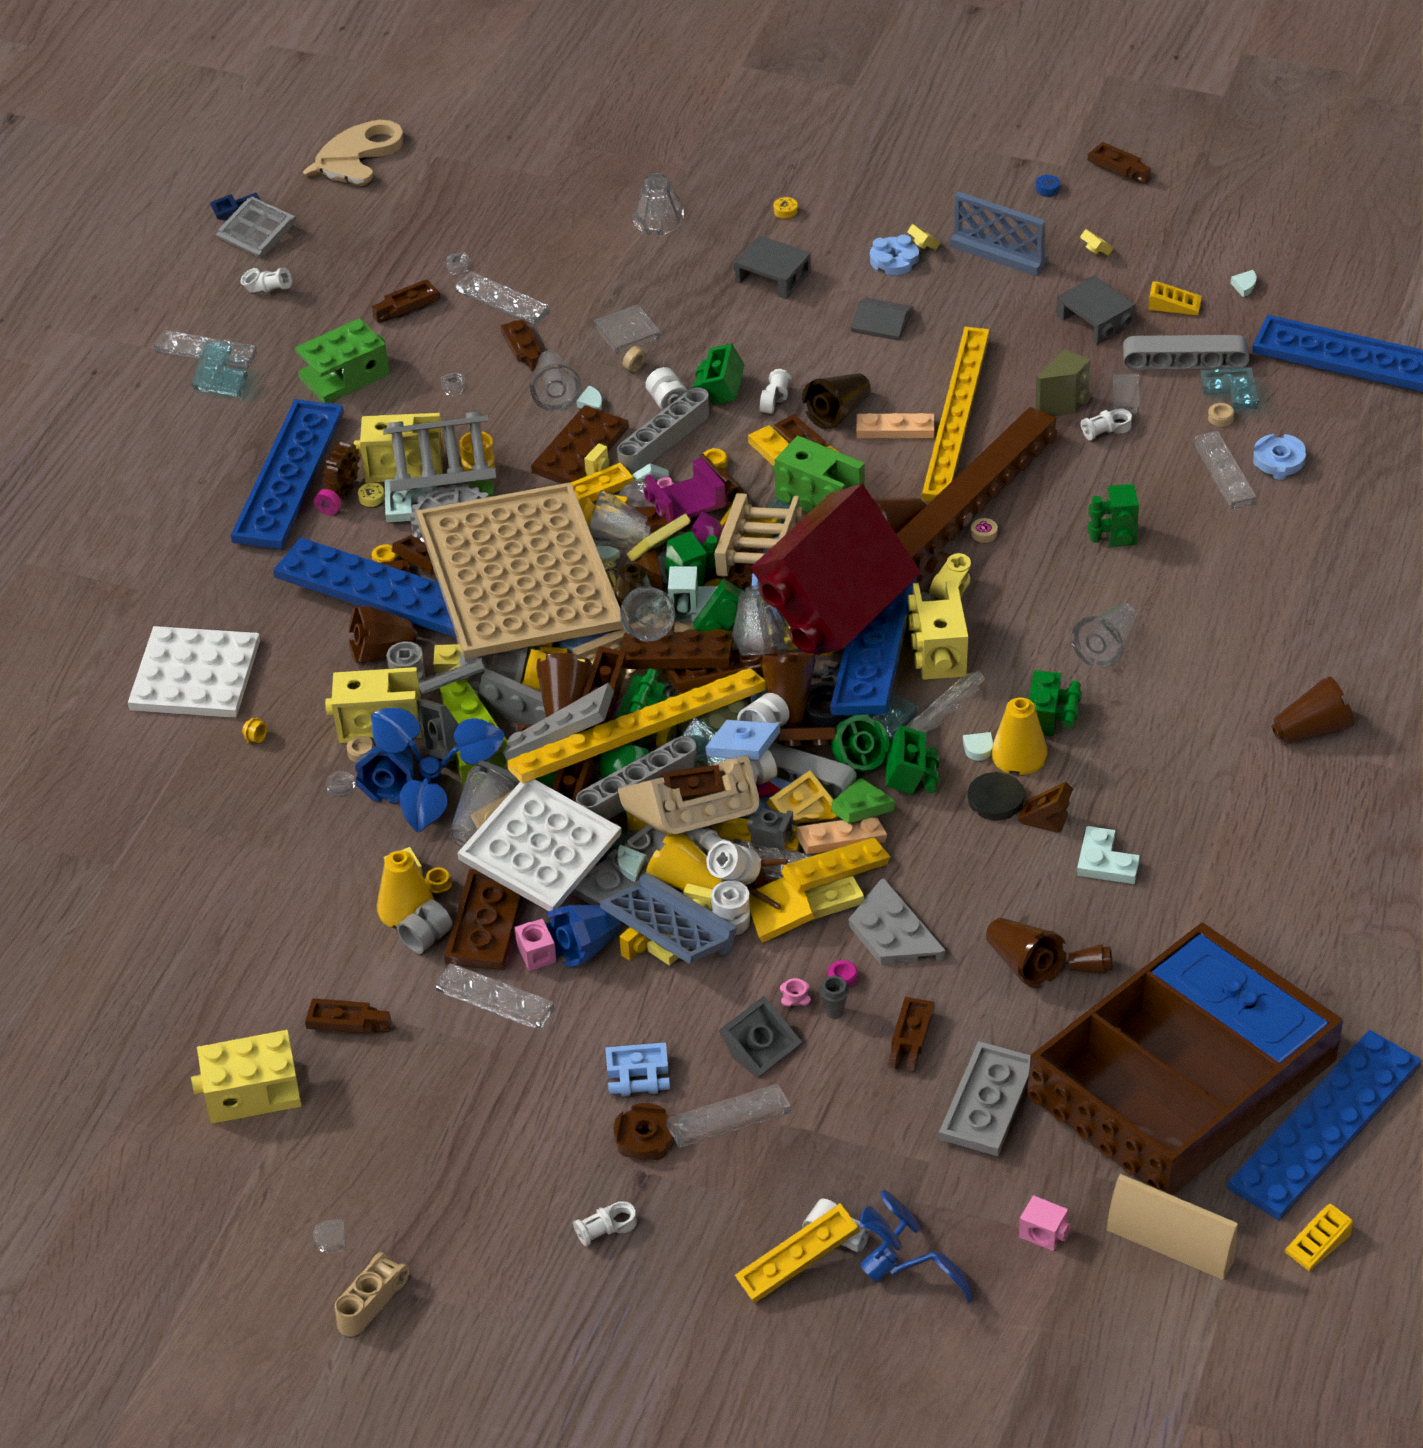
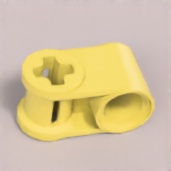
[930,553,971,600]

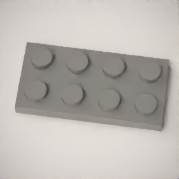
[939,1041,1030,1156]

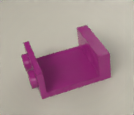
[643,458,726,524]

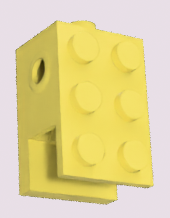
[354,413,444,483]
[907,580,968,680]
[325,667,422,743]
[191,1030,301,1124]

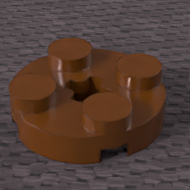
[613,1103,676,1160]

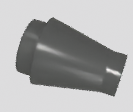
[819,976,849,1019]

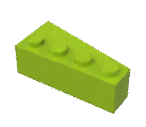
[440,678,508,790]

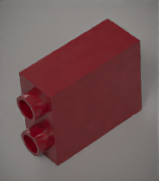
[750,483,921,655]

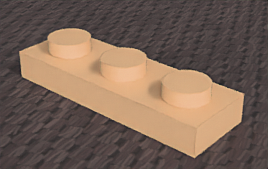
[857,413,934,438]
[796,816,887,854]

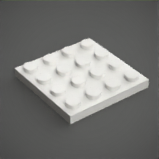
[128,626,260,718]
[458,779,621,911]

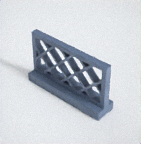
[950,191,1048,276]
[600,873,737,964]

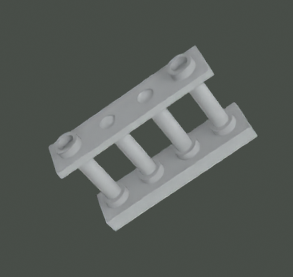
[382,411,496,492]

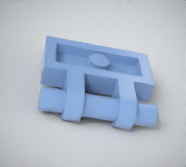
[605,1042,670,1097]

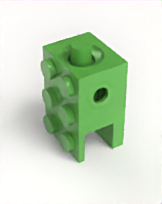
[295,318,390,403]
[773,435,865,513]

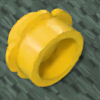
[242,717,267,744]
[425,867,452,894]

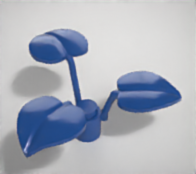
[371,708,504,833]
[859,1189,972,1304]

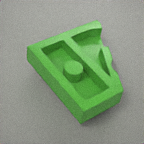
[831,778,895,824]

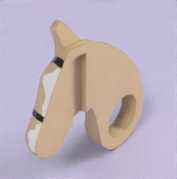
[303,120,404,186]

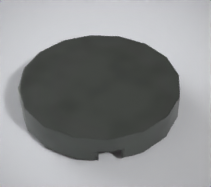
[967,772,1025,820]

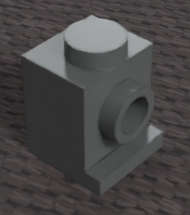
[747,807,793,851]

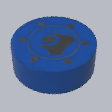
[1036,175,1060,196]

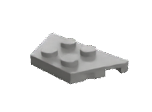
[849,878,945,965]

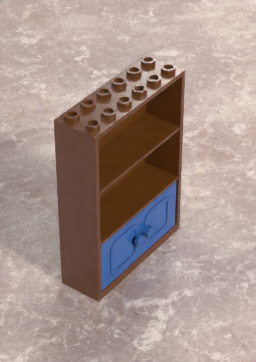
[1027,922,1343,1196]

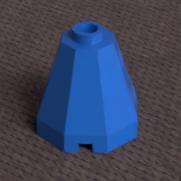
[355,744,414,803]
[546,905,621,967]

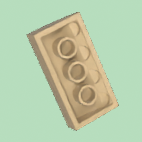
[1107,1174,1238,1280]

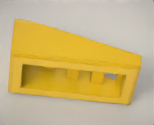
[1149,281,1202,315]
[1285,1204,1353,1272]

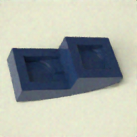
[210,192,260,220]

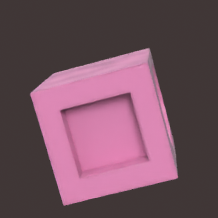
[515,918,556,971]
[1019,1195,1071,1251]

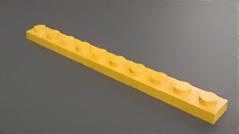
[922,327,989,502]
[507,668,766,784]

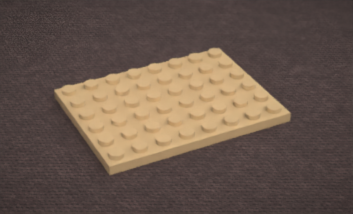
[416,482,625,659]

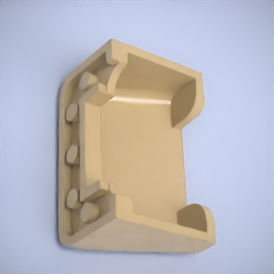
[618,755,760,835]

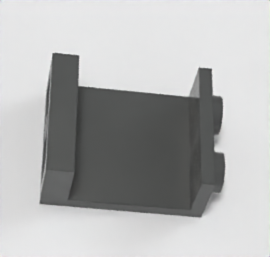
[733,235,811,299]
[1056,276,1135,345]

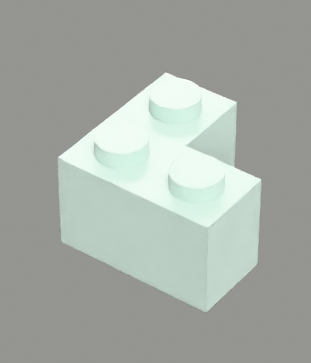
[668,566,718,622]

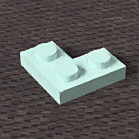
[385,477,438,523]
[1077,826,1140,884]

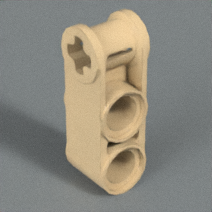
[335,1252,410,1336]

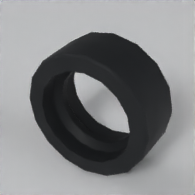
[802,682,852,729]

